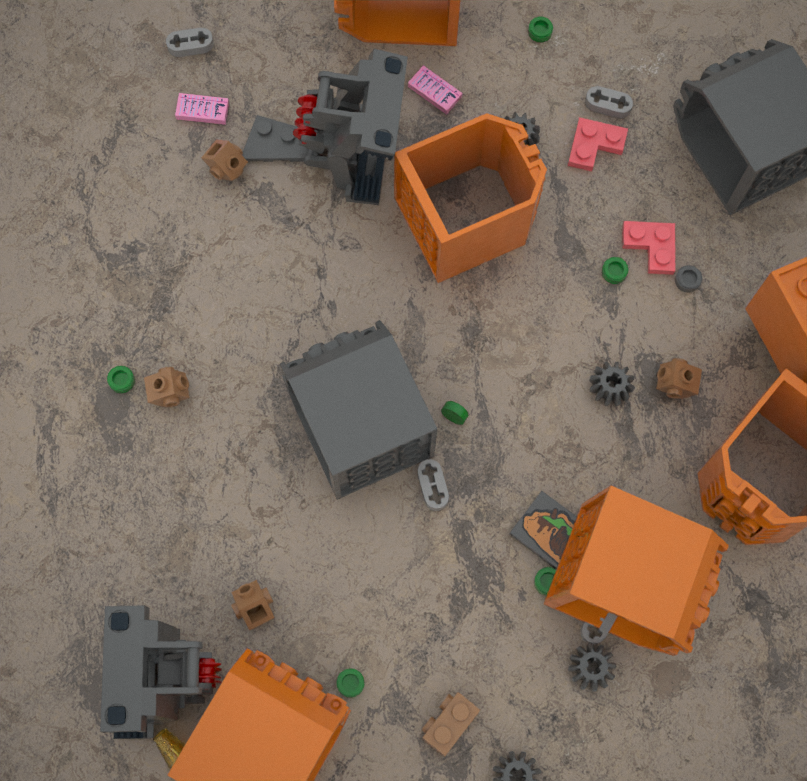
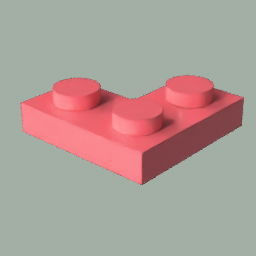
[568,117,628,171]
[622,221,675,275]

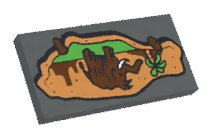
[509,491,577,569]

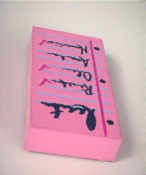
[408,66,462,115]
[175,93,229,125]

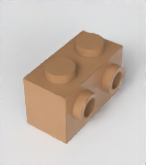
[422,692,480,757]

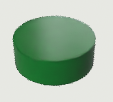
[528,16,553,42]
[602,257,629,284]
[107,366,135,393]
[441,401,469,425]
[534,567,556,596]
[336,668,365,698]

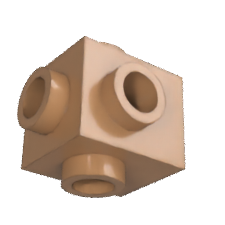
[201,139,248,181]
[656,358,702,399]
[144,367,190,407]
[231,580,275,631]

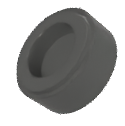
[675,265,702,293]

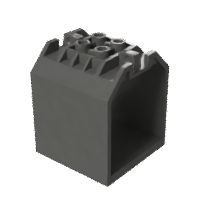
[673,39,807,215]
[279,320,437,500]

